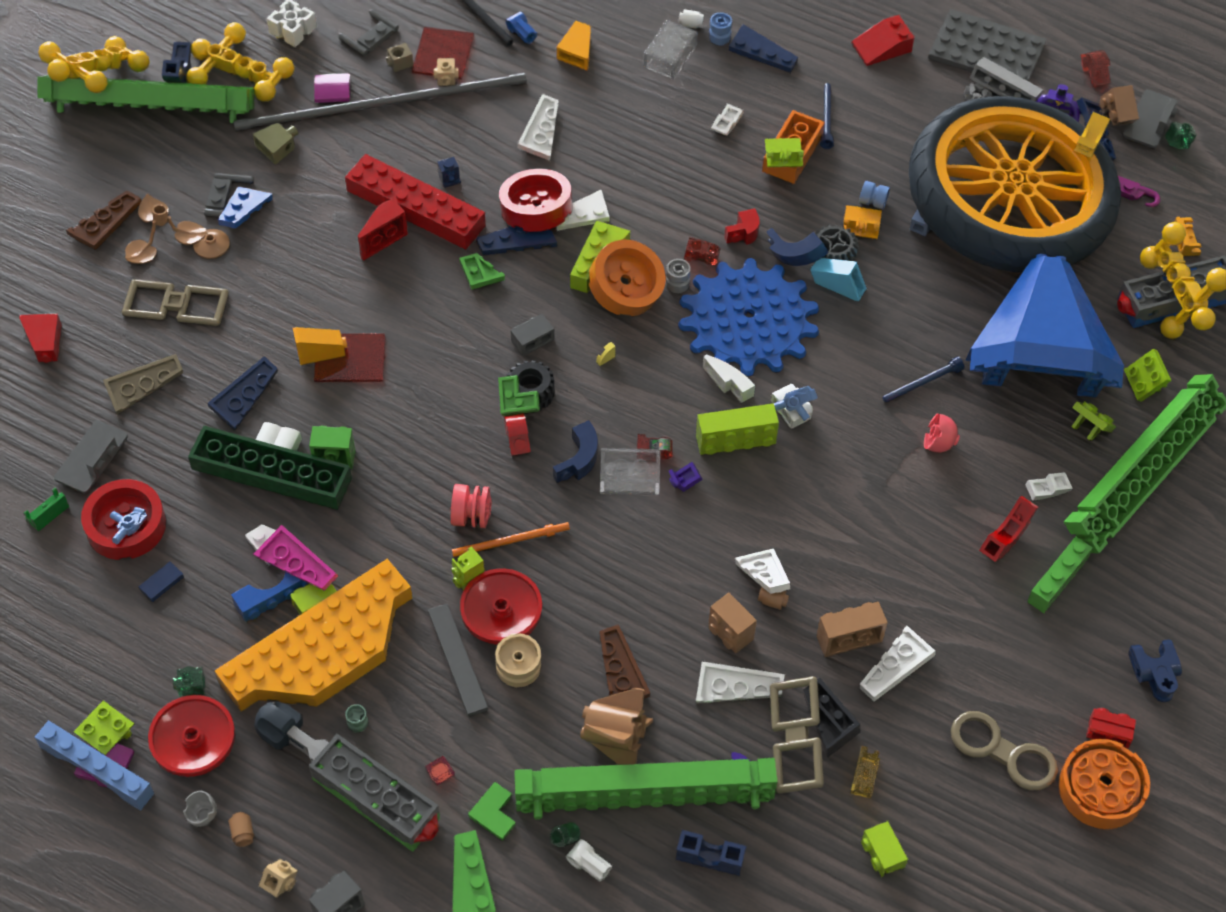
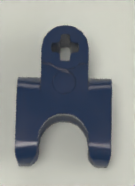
[1128,639,1182,702]

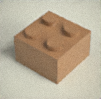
[708,593,757,654]

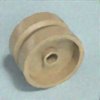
[495,633,541,687]

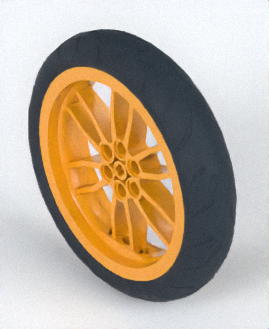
[909,96,1121,273]

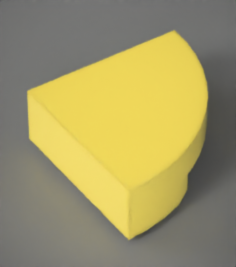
[596,342,615,366]

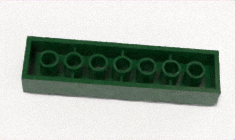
[188,426,352,510]

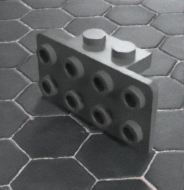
[1123,89,1178,148]
[54,420,128,494]

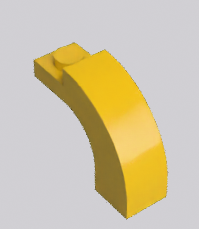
[1074,112,1110,158]

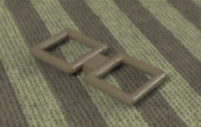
[122,279,229,326]
[770,676,824,794]

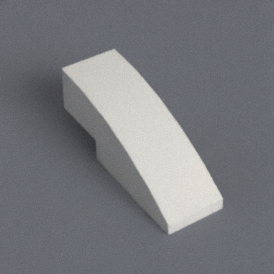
[703,355,755,403]

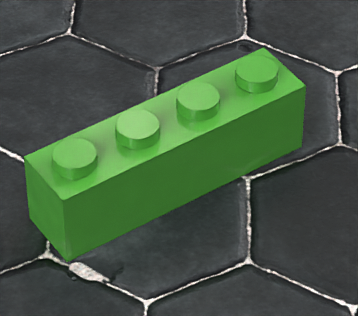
[1027,537,1093,613]

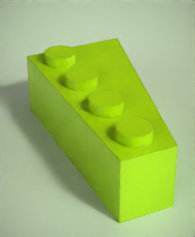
[570,220,631,293]

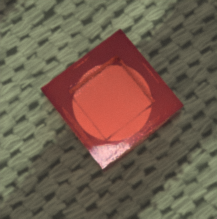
[425,755,455,785]

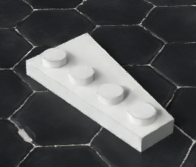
[517,94,559,161]
[860,626,935,701]
[696,662,785,704]

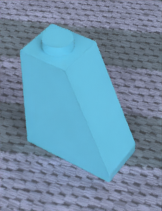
[810,258,867,301]

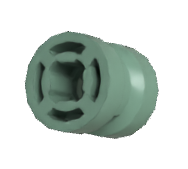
[345,704,368,732]

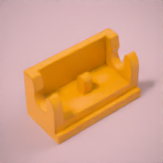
[1174,217,1201,257]

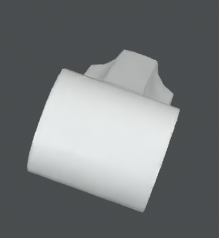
[566,839,612,882]

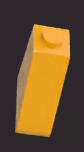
[557,21,591,71]
[293,327,347,365]

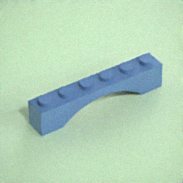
[35,720,154,811]

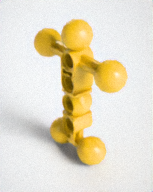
[186,23,294,102]
[38,36,150,93]
[1140,222,1226,339]

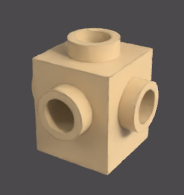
[434,58,459,86]
[259,859,298,897]

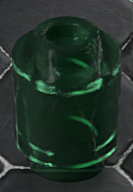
[550,822,580,847]

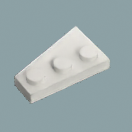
[556,190,610,231]

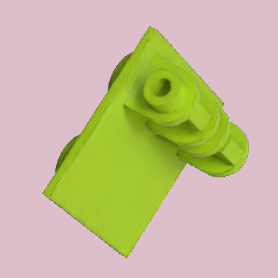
[765,138,804,167]
[74,701,134,755]

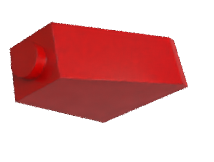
[19,314,62,363]

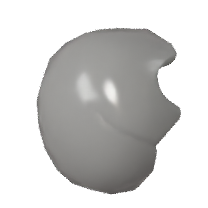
[183,791,217,827]

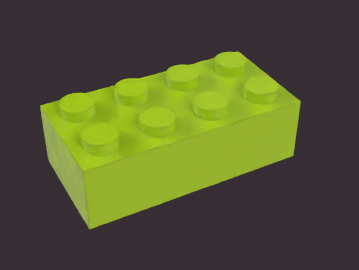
[696,403,779,455]

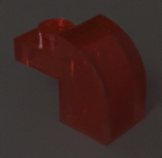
[1080,50,1111,87]

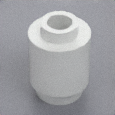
[678,9,704,29]

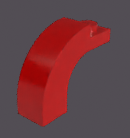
[979,496,1038,562]

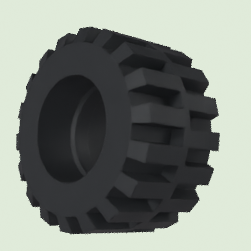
[507,360,555,413]

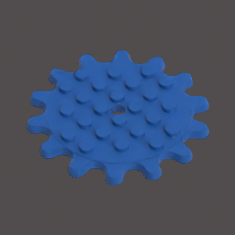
[678,258,819,376]

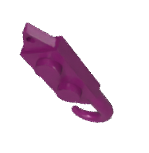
[1118,176,1160,207]

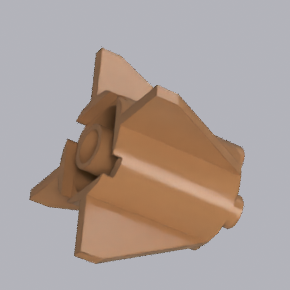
[580,688,653,765]

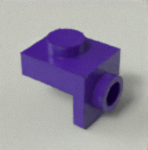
[669,462,703,492]

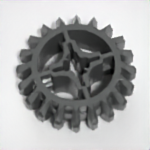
[815,224,859,261]

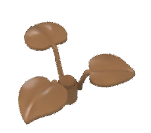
[125,194,208,264]

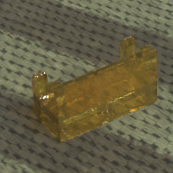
[850,745,880,798]

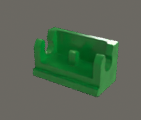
[24,488,69,532]

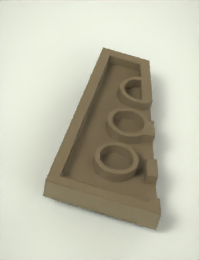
[103,354,183,415]

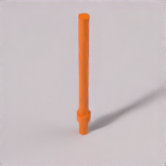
[452,522,570,557]

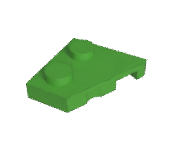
[459,253,505,290]

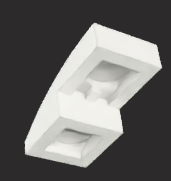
[711,104,743,136]
[1025,473,1073,501]

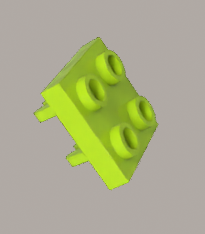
[1124,349,1172,402]
[1071,401,1117,441]

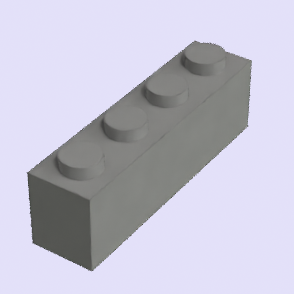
[970,57,1043,101]

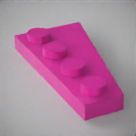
[253,525,338,591]

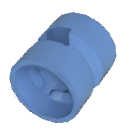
[709,12,732,45]
[859,181,890,210]

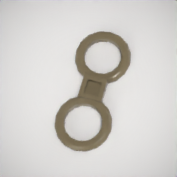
[951,711,1058,791]

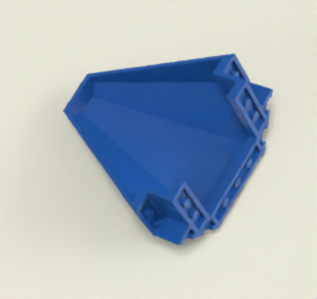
[965,254,1125,397]

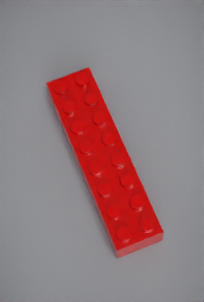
[345,154,486,250]

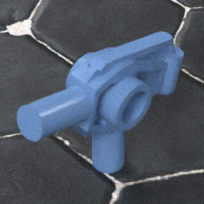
[774,386,818,421]
[110,507,148,544]

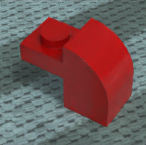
[724,208,760,245]
[503,413,531,455]

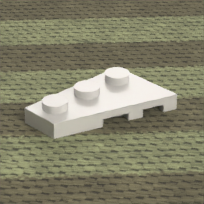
[735,549,790,594]

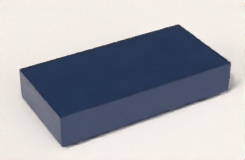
[138,562,184,602]

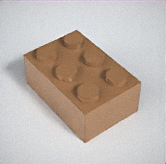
[816,602,887,657]

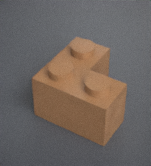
[1100,85,1139,126]

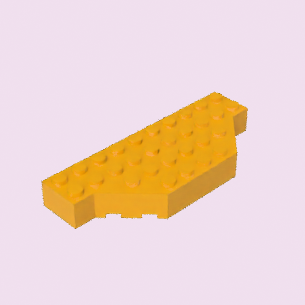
[215,559,412,711]

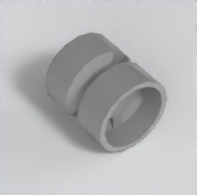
[666,259,691,293]

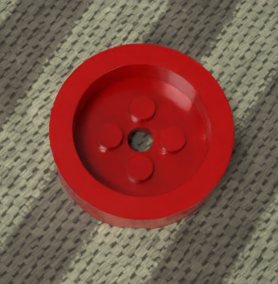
[499,169,573,232]
[81,479,166,560]

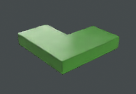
[498,375,540,416]
[468,782,516,841]

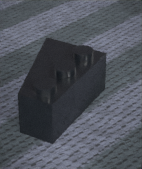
[803,677,861,757]

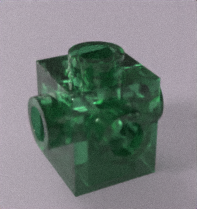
[1165,122,1197,149]
[173,666,205,697]

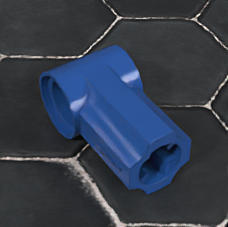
[505,12,537,44]

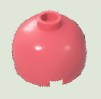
[924,413,960,453]

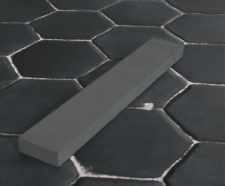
[428,604,488,717]

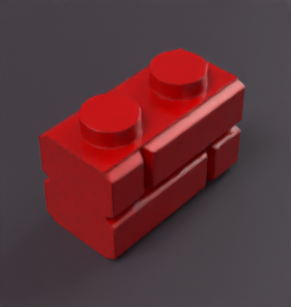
[1086,708,1136,749]

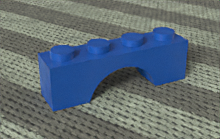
[231,572,309,622]

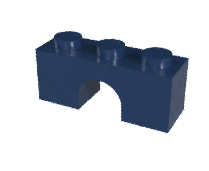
[676,830,746,876]

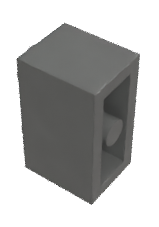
[510,314,555,356]

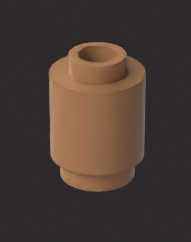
[758,587,789,610]
[229,812,254,847]

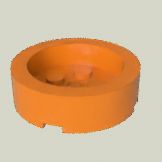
[589,239,666,316]
[1058,739,1150,829]

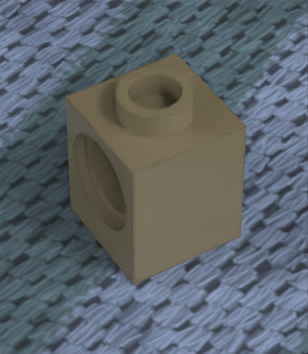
[386,43,414,72]

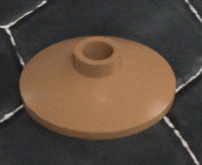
[193,229,230,259]

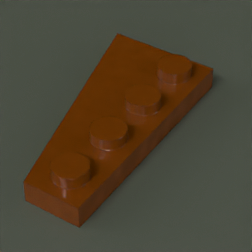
[66,190,141,250]
[599,624,651,699]

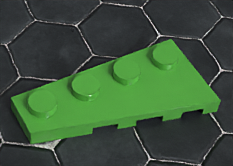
[453,830,496,912]

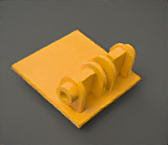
[843,205,882,239]

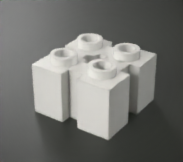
[267,0,317,47]

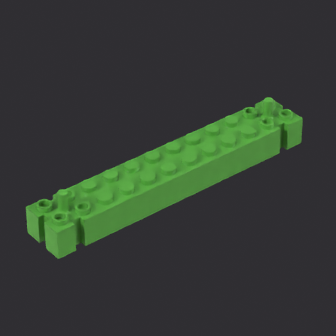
[37,75,254,123]
[1064,374,1226,553]
[515,758,777,819]

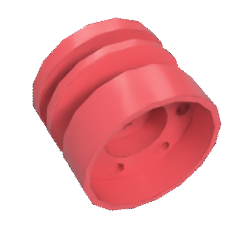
[451,484,492,529]

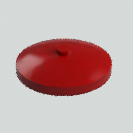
[460,568,542,644]
[148,695,235,777]

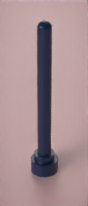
[820,83,834,149]
[883,356,965,402]

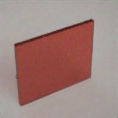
[412,27,474,79]
[314,333,385,382]

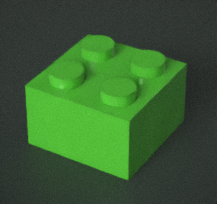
[309,426,355,469]

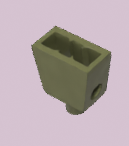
[253,123,298,165]

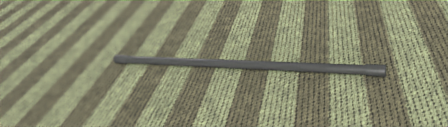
[234,73,527,131]

